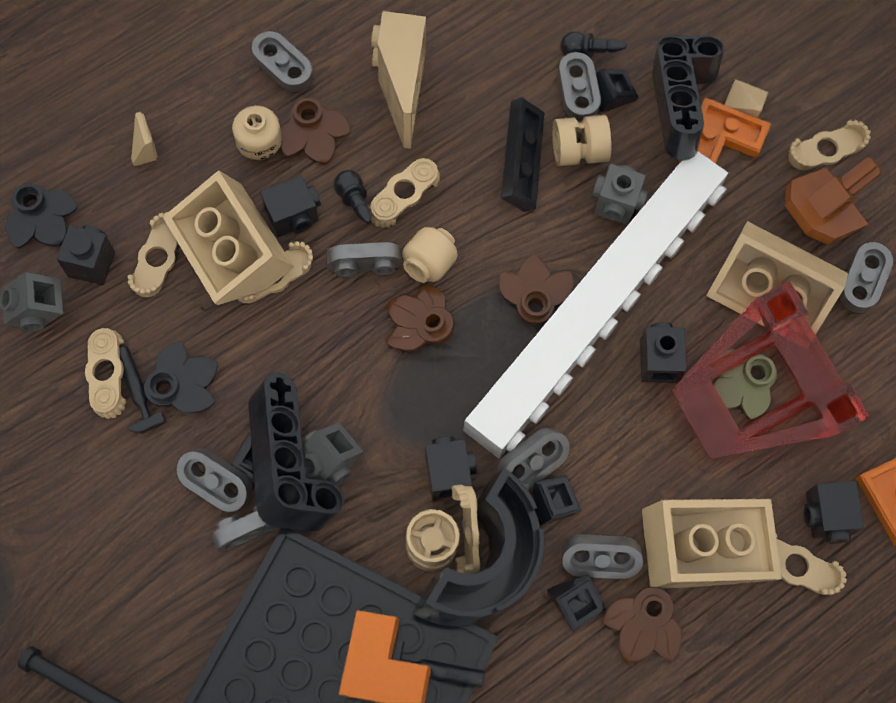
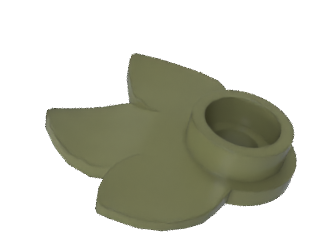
[706,349,777,420]

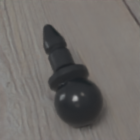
[560,31,627,58]
[334,170,371,224]

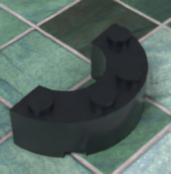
[412,468,544,626]

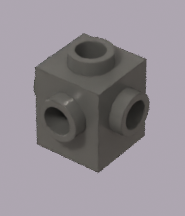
[592,164,648,225]
[0,272,63,332]
[302,422,364,486]

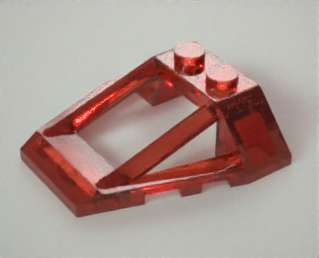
[671,280,870,458]

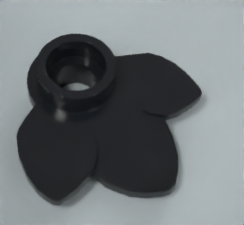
[6,183,78,249]
[144,342,218,414]

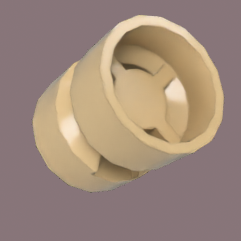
[552,115,611,166]
[406,509,459,572]

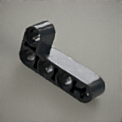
[652,35,724,160]
[248,372,344,532]

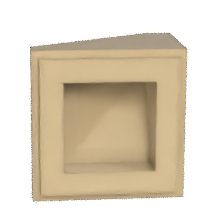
[724,79,768,118]
[131,112,158,166]

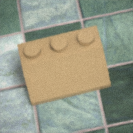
[163,170,294,305]
[706,221,848,349]

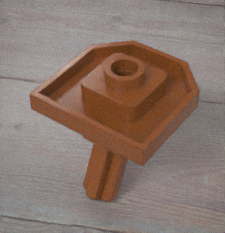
[785,157,882,245]

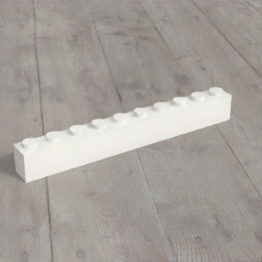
[463,152,728,459]

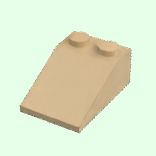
[371,11,426,149]
[642,499,782,589]

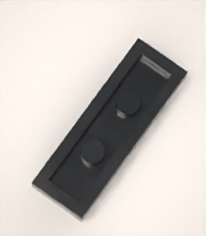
[501,97,545,212]

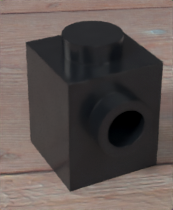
[260,175,321,237]
[57,225,115,285]
[640,322,686,383]
[425,436,477,500]
[804,481,864,544]

